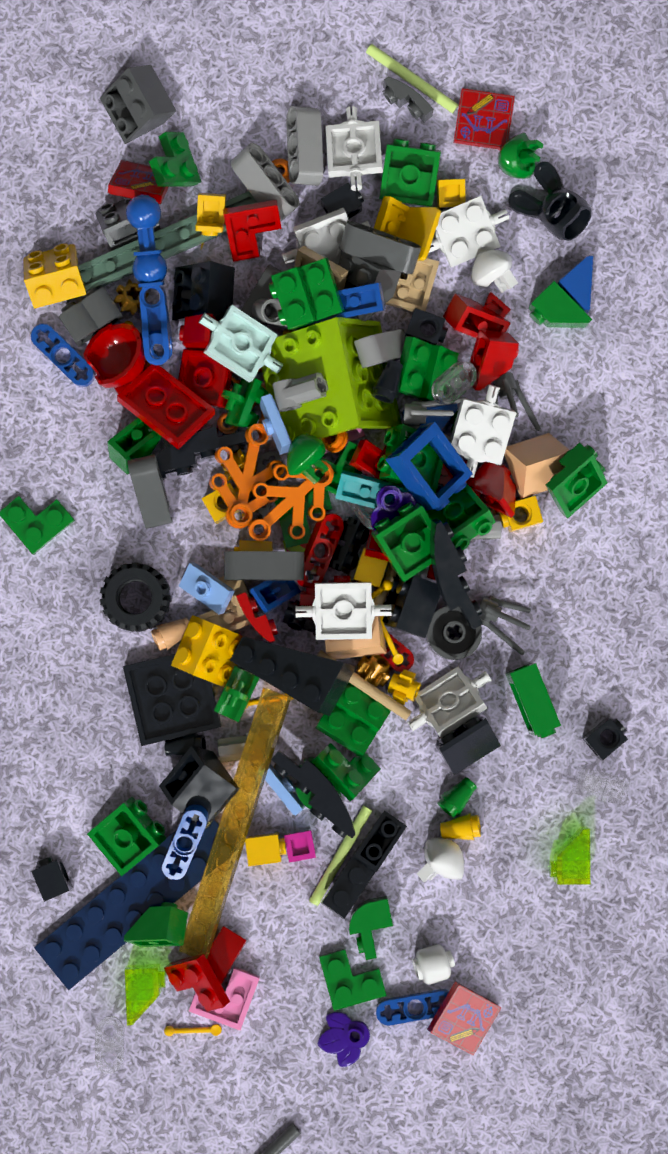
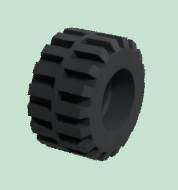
[100,562,171,632]

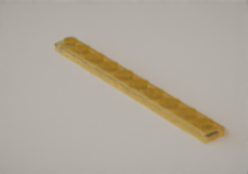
[179,688,291,959]

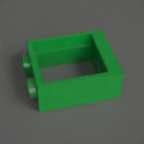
[505,663,561,738]

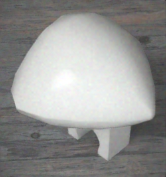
[471,250,518,293]
[417,838,464,882]

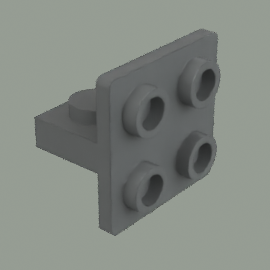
[95,197,161,251]

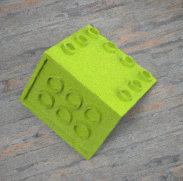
[262,317,402,443]

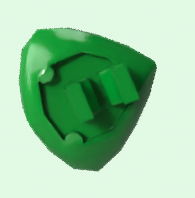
[498,133,544,179]
[287,434,329,484]

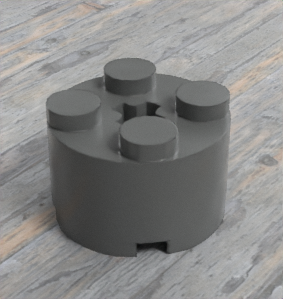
[426,606,482,660]

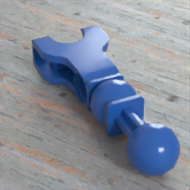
[126,195,173,365]

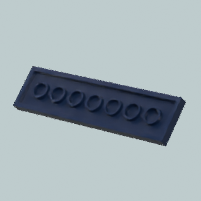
[34,819,239,991]

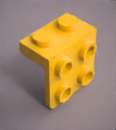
[374,196,441,261]
[23,243,87,309]
[171,615,243,687]

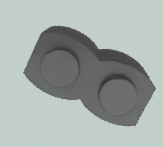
[59,287,123,347]

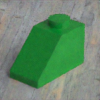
[528,281,592,328]
[107,418,162,475]
[124,902,188,947]

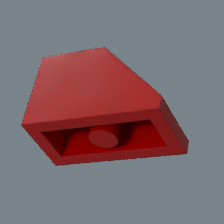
[443,293,511,338]
[179,314,218,351]
[465,329,519,391]
[466,462,516,518]

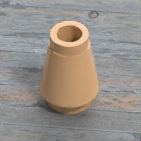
[151,617,189,651]

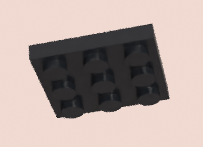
[123,654,222,746]

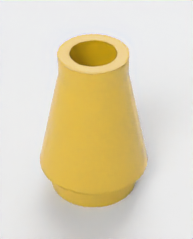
[440,813,481,840]

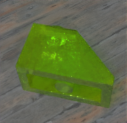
[549,827,591,885]
[125,964,166,1026]

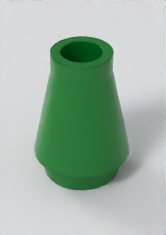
[437,777,477,818]

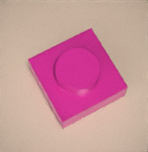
[284,830,316,863]

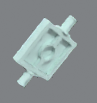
[199,305,283,382]

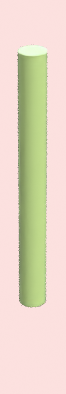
[366,44,459,114]
[309,805,372,906]

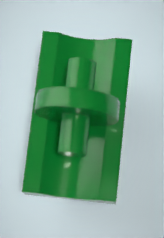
[221,378,269,427]
[214,666,260,722]

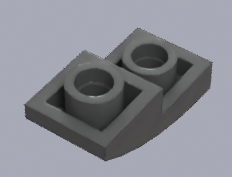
[382,77,434,123]

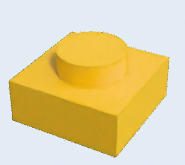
[437,179,466,208]

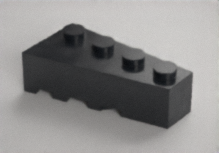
[230,636,356,716]

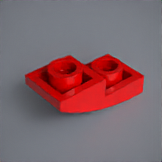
[236,592,278,643]
[205,926,247,985]

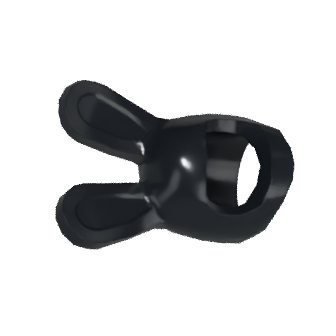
[508,162,592,241]

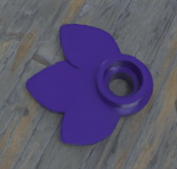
[370,485,417,530]
[317,1012,370,1067]

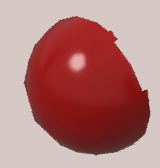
[83,323,146,388]

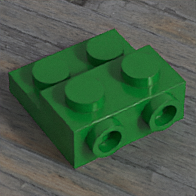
[379,138,441,207]
[269,258,345,329]
[399,337,460,402]
[377,424,443,494]
[546,442,608,519]
[426,484,496,550]
[371,502,432,582]
[315,682,391,758]
[87,796,167,876]

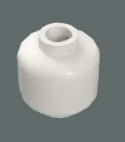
[412,944,455,984]

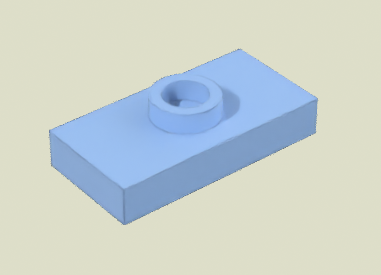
[260,394,291,455]
[179,562,235,615]
[261,764,305,816]

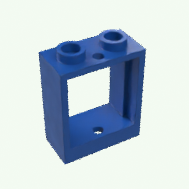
[385,422,473,511]

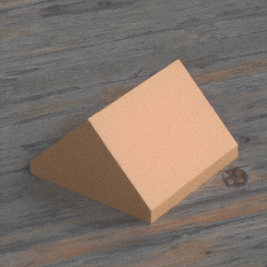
[504,433,569,499]
[325,616,387,660]

